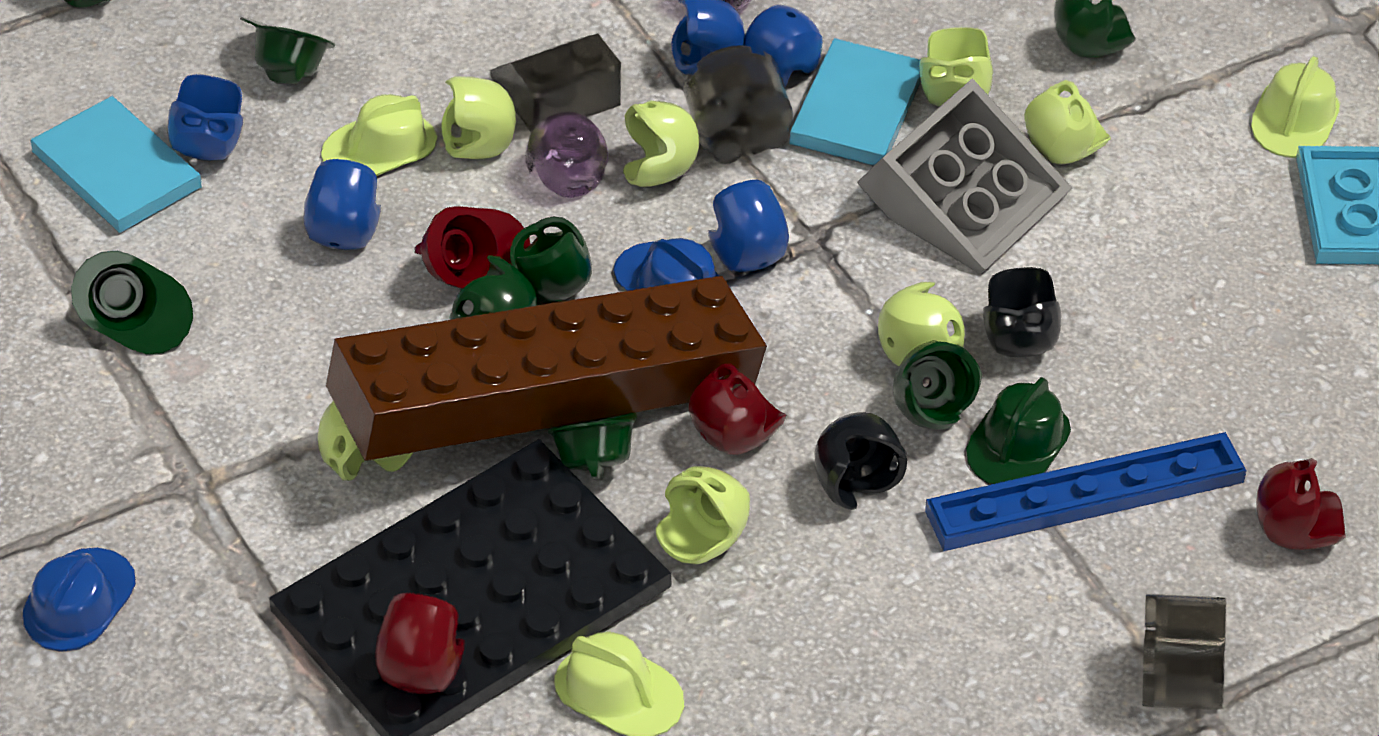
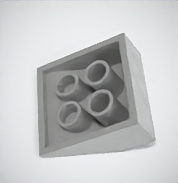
[857,78,1073,274]

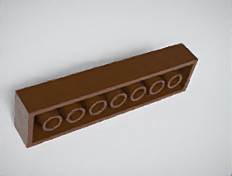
[326,276,767,461]

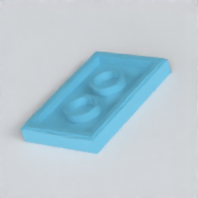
[790,38,921,165]
[31,96,202,233]
[1296,146,1379,264]

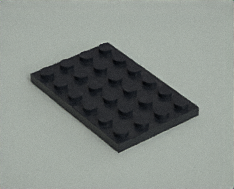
[269,439,672,736]

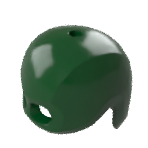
[1054,0,1136,58]
[510,216,592,303]
[449,255,537,320]
[893,340,982,430]

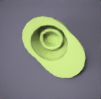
[1251,56,1340,158]
[321,94,437,176]
[555,632,684,736]

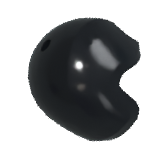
[983,267,1061,357]
[815,412,908,510]

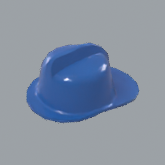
[613,238,719,291]
[23,547,136,652]

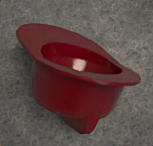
[414,206,531,289]

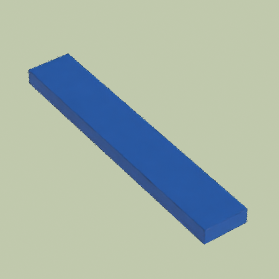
[925,432,1247,552]

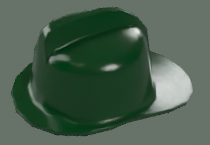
[240,17,335,84]
[71,250,194,354]
[966,377,1071,485]
[548,413,638,480]

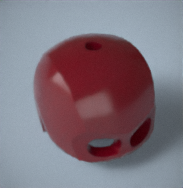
[689,363,787,455]
[1256,458,1346,550]
[375,593,465,694]

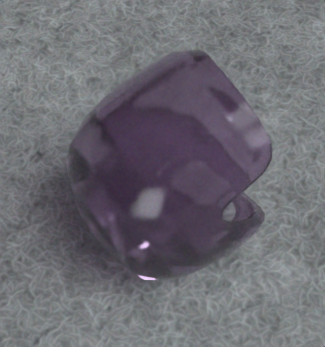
[525,111,608,198]

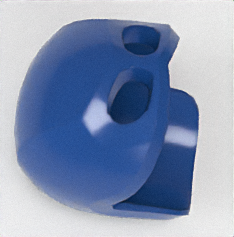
[672,0,745,77]
[739,4,823,92]
[167,74,243,161]
[304,159,381,250]
[708,179,789,272]

